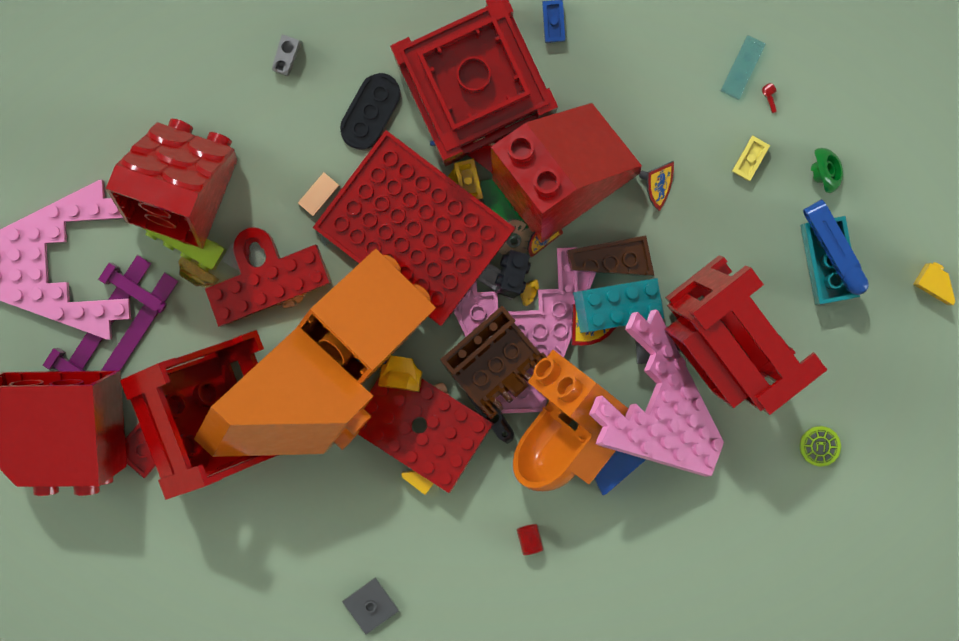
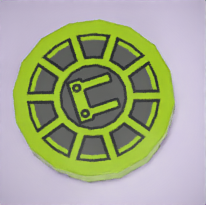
[799,426,841,467]

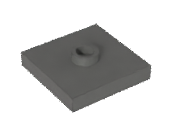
[342,577,399,634]

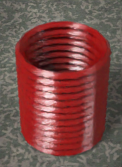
[516,524,544,555]

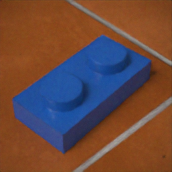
[542,0,566,43]

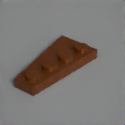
[567,235,654,276]

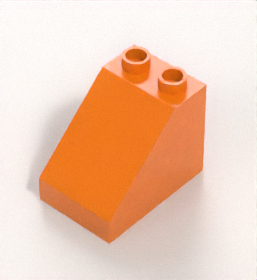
[194,326,373,457]

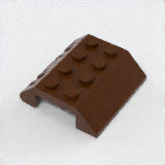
[440,306,547,419]

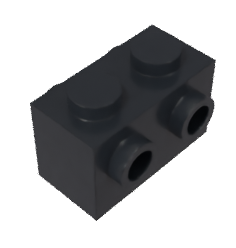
[495,250,531,299]

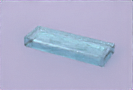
[720,35,766,100]

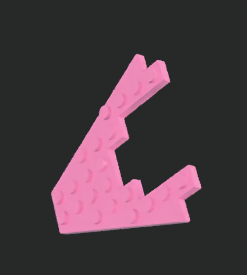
[0,180,131,340]

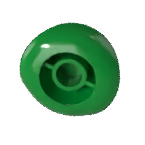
[811,148,843,193]

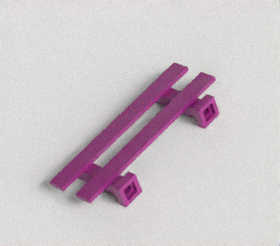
[42,255,179,371]

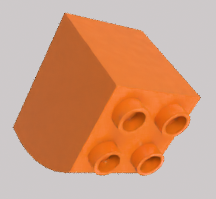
[296,249,436,385]

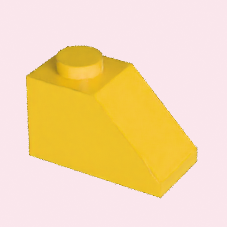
[913,262,955,305]

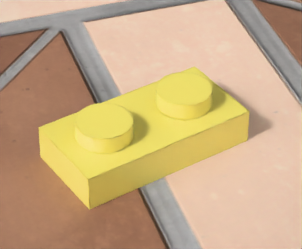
[731,135,770,181]

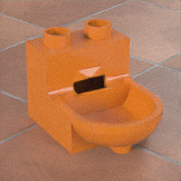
[513,350,629,491]

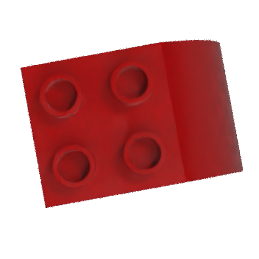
[0,370,127,496]

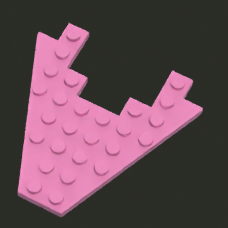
[454,247,596,414]
[589,309,724,477]

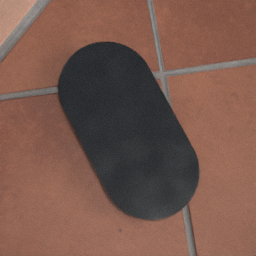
[340,73,401,150]

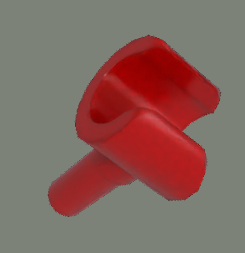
[762,83,777,113]

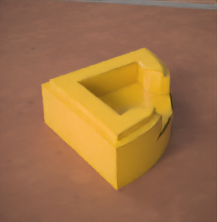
[520,279,539,306]

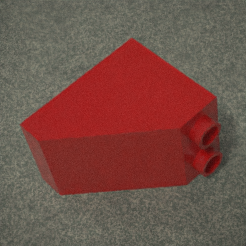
[491,103,642,243]

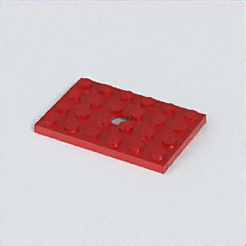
[358,376,494,493]

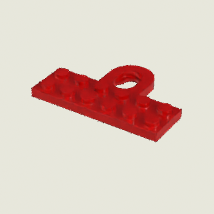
[205,227,331,327]

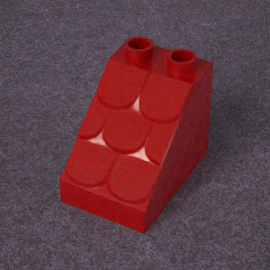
[106,118,237,249]

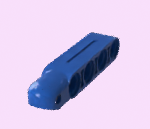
[803,199,869,295]

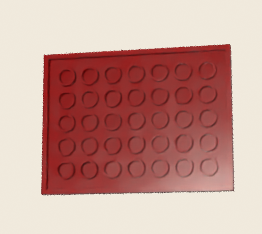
[312,130,516,326]

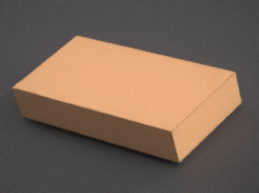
[298,172,340,216]

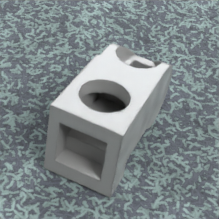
[272,34,302,76]

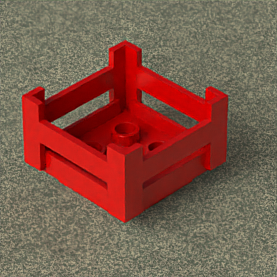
[390,0,558,167]
[664,255,827,415]
[120,330,278,500]

